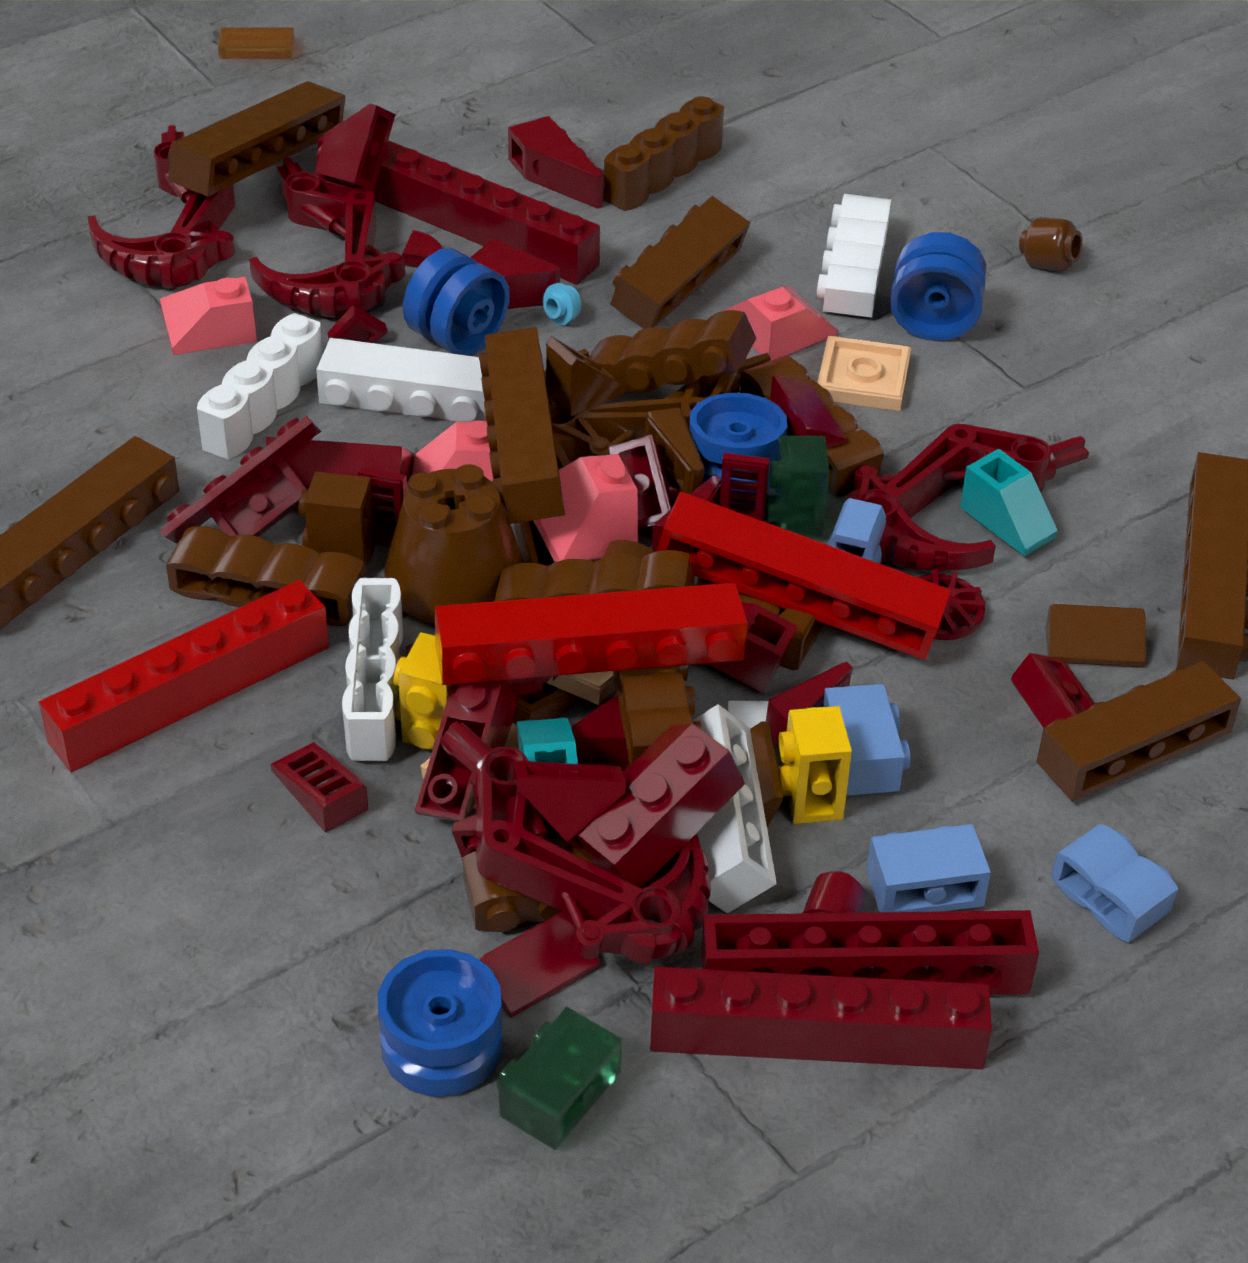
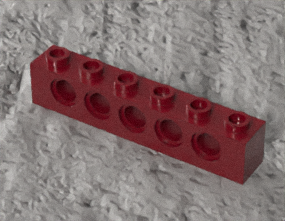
[701,910,1039,995]

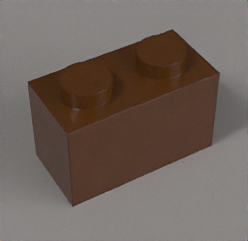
[299,472,375,574]

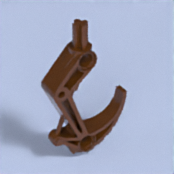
[544,349,771,461]

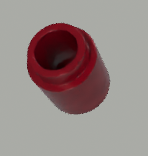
[802,871,865,913]

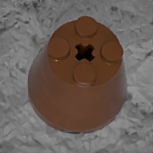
[384,464,524,624]

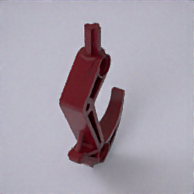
[88,125,235,289]
[249,158,406,318]
[844,423,1089,571]
[440,721,711,965]

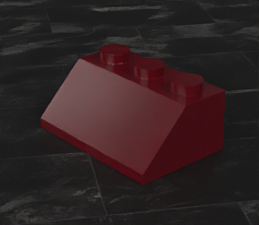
[265,437,414,497]
[568,723,745,888]

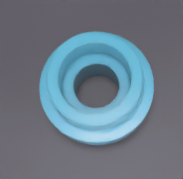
[543,283,581,325]

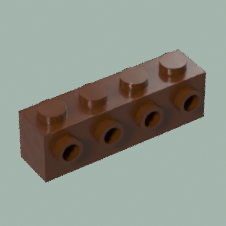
[610,196,751,329]
[1036,661,1241,802]

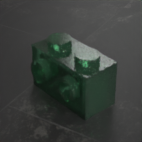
[766,436,829,541]
[497,1006,622,1150]

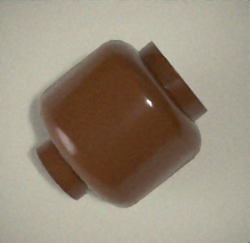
[1019,217,1083,271]

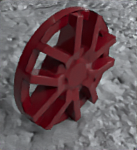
[917,569,985,640]

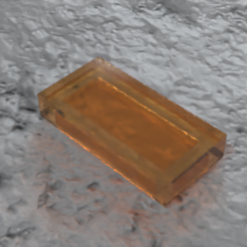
[218,27,295,59]

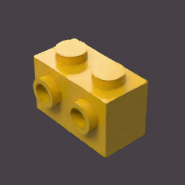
[393,632,452,750]
[778,706,852,824]

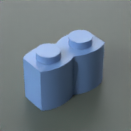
[828,498,886,564]
[1051,824,1179,942]

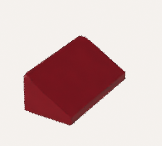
[770,375,847,453]
[609,435,674,533]
[1011,653,1095,728]
[480,911,600,1018]

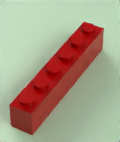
[657,491,951,660]
[38,580,329,772]
[435,583,748,685]

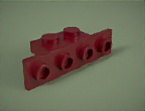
[160,415,322,544]

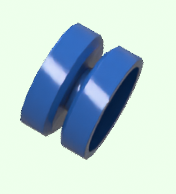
[891,232,987,341]
[403,248,509,356]
[689,393,787,493]
[378,949,503,1097]

